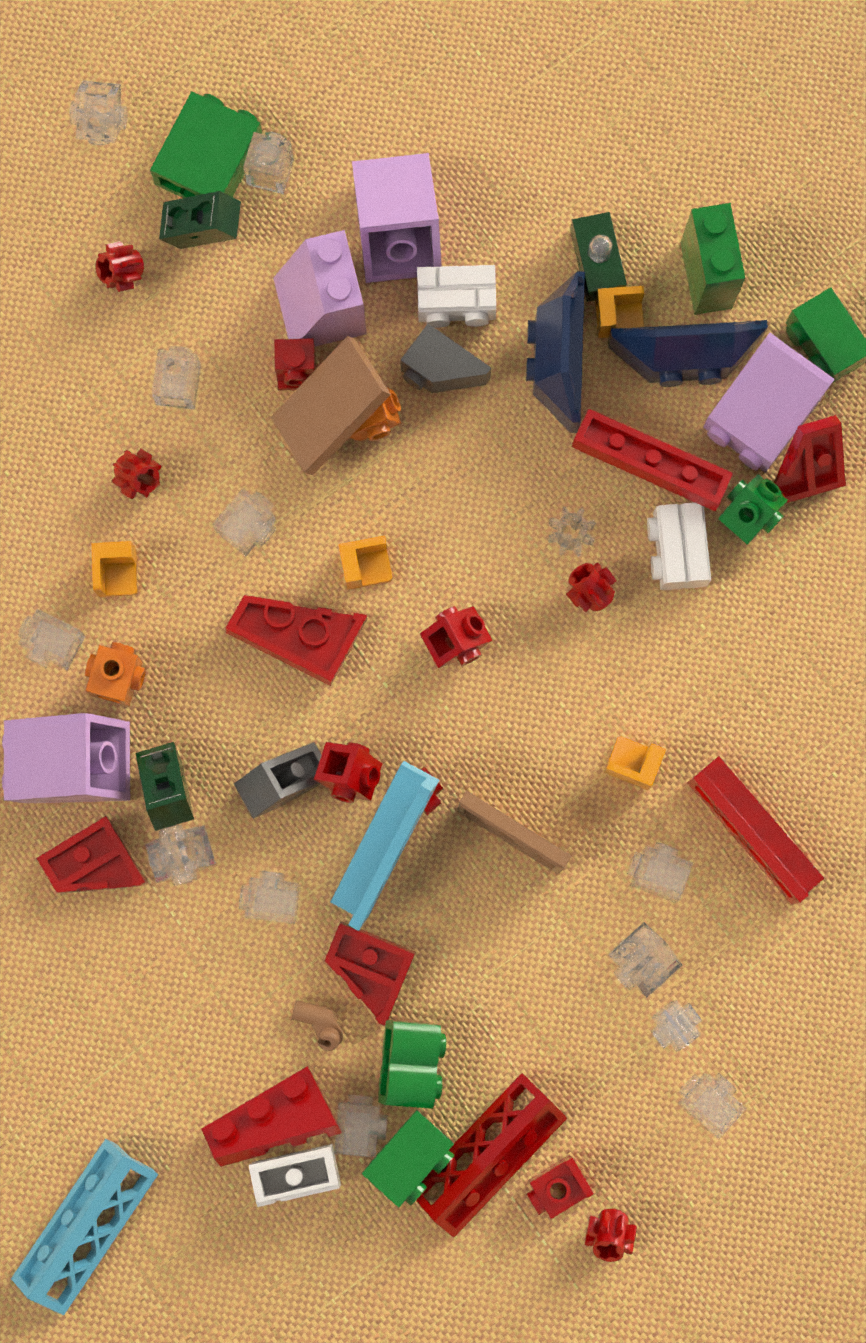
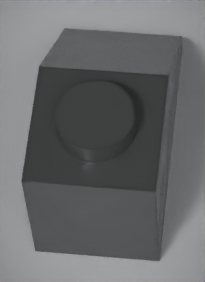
[400,324,491,393]
[234,742,321,819]

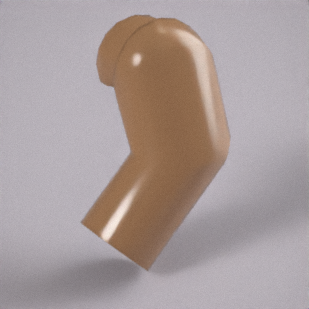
[291,1000,343,1051]

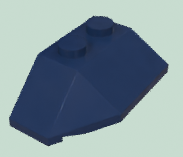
[526,271,585,433]
[608,320,768,387]

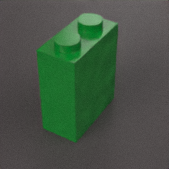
[150,91,263,198]
[680,203,745,315]

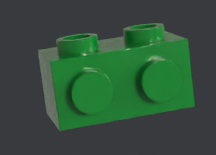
[785,287,866,383]
[362,1109,454,1208]

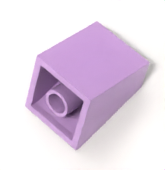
[352,153,442,283]
[273,230,366,346]
[703,333,834,473]
[2,713,130,804]

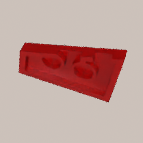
[225,595,368,686]
[201,1066,342,1167]

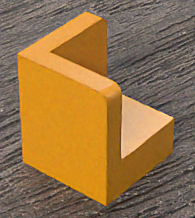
[595,286,645,338]
[338,536,393,590]
[91,541,138,597]
[604,736,666,790]

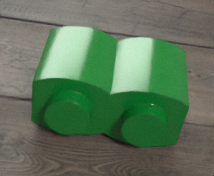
[378,1020,446,1109]

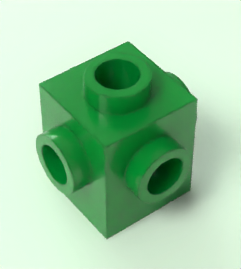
[718,474,788,545]

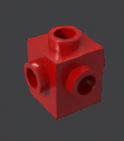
[420,606,493,668]
[314,742,383,803]

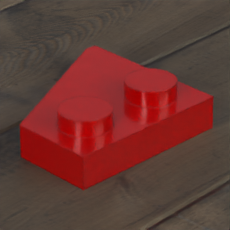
[774,415,846,504]
[36,816,147,893]
[324,921,416,1026]

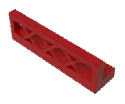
[571,409,733,512]
[687,756,825,905]
[416,1073,567,1238]

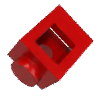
[274,338,316,391]
[526,1154,594,1219]

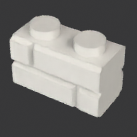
[417,265,496,328]
[647,503,711,590]
[249,1144,341,1207]

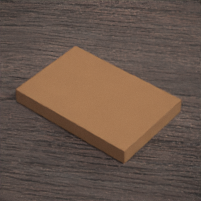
[271,336,391,475]
[458,790,572,874]

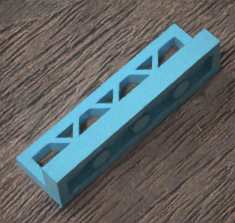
[330,761,440,931]
[11,1139,158,1315]

